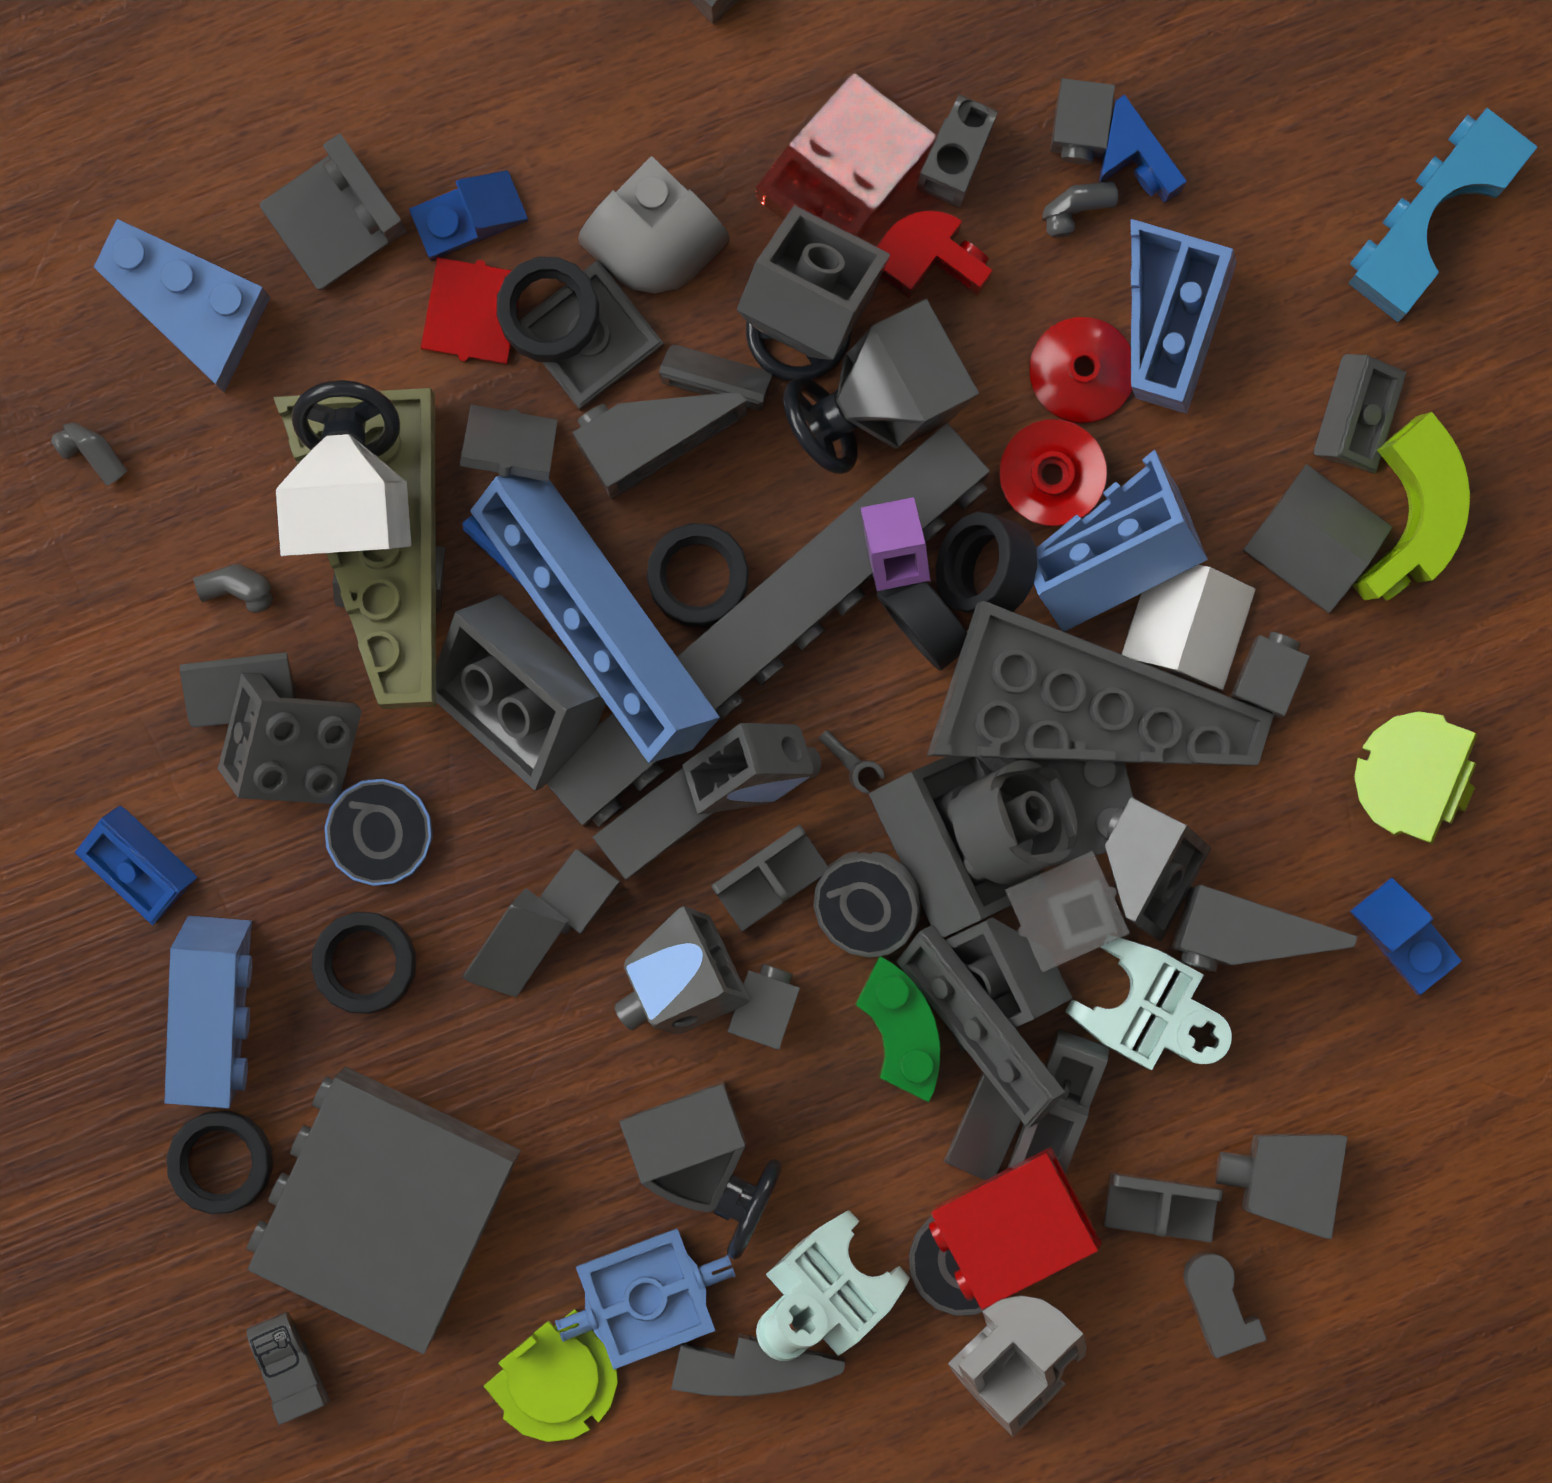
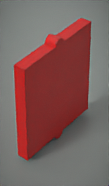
[420,257,520,365]

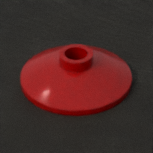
[1029,317,1132,423]
[999,419,1107,526]

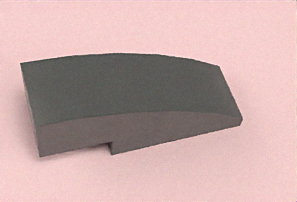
[592,768,743,881]
[1008,1029,1109,1174]
[671,1333,845,1396]

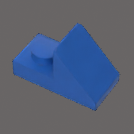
[1099,94,1187,204]
[409,170,529,261]
[1349,878,1462,995]

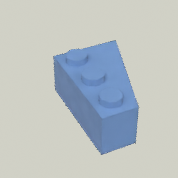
[94,219,270,393]
[1131,219,1237,414]
[1034,449,1208,632]
[164,916,252,1108]

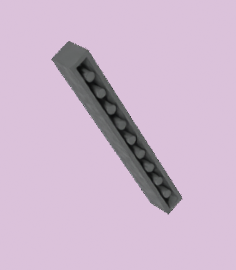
[546,423,990,827]

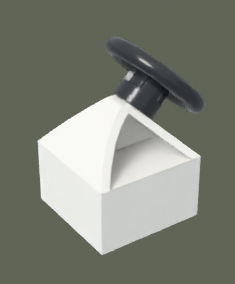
[276,380,411,556]

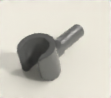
[818,730,884,793]

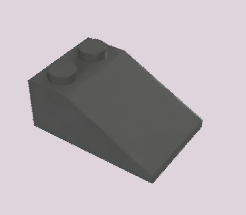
[572,392,747,500]
[1170,885,1358,972]

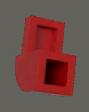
[877,211,993,299]

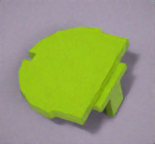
[1354,711,1478,844]
[484,1309,618,1442]

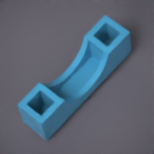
[1348,108,1537,322]

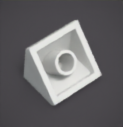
[1121,565,1256,691]

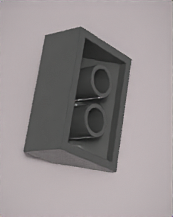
[436,595,606,791]
[869,757,1046,938]

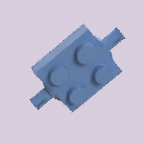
[555,1228,736,1369]

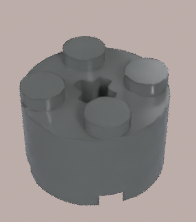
[947,760,1077,884]

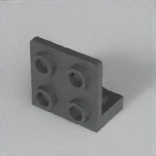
[260,133,407,290]
[218,672,362,804]

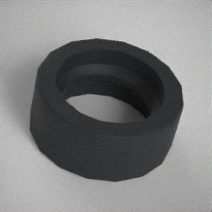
[497,256,599,362]
[936,512,1038,615]
[647,523,749,627]
[877,582,967,671]
[311,912,416,1014]
[166,1111,273,1215]

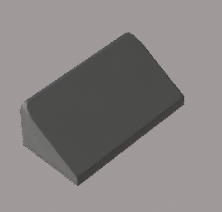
[659,345,772,411]
[1314,354,1407,474]
[180,652,296,728]
[462,888,569,997]
[943,1072,1021,1180]

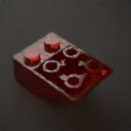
[756,72,937,238]

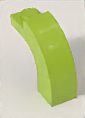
[1352,412,1470,601]

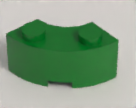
[855,956,940,1102]

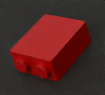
[929,1147,1102,1310]

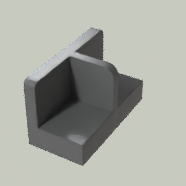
[711,825,828,931]
[1103,1172,1223,1242]

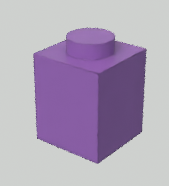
[861,497,931,591]

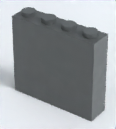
[246,1066,521,1354]

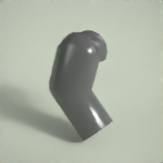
[1042,181,1118,238]
[51,422,127,486]
[193,564,273,613]

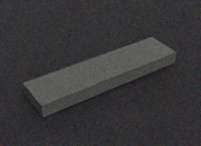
[897,925,1066,1128]

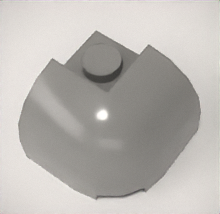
[578,156,730,294]
[948,1296,1087,1437]

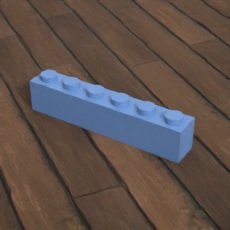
[470,475,720,763]

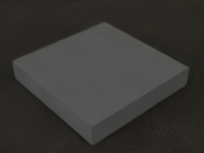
[519,260,664,411]

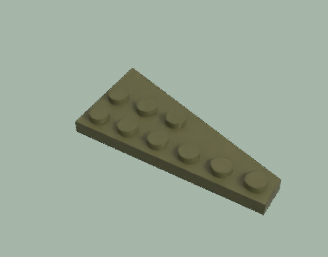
[273,388,436,709]

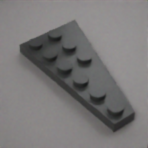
[927,601,1274,766]

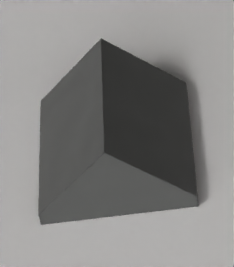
[1242,464,1392,614]

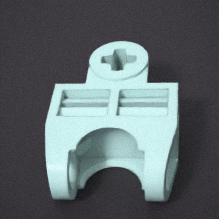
[1065,935,1232,1070]
[756,1210,910,1361]

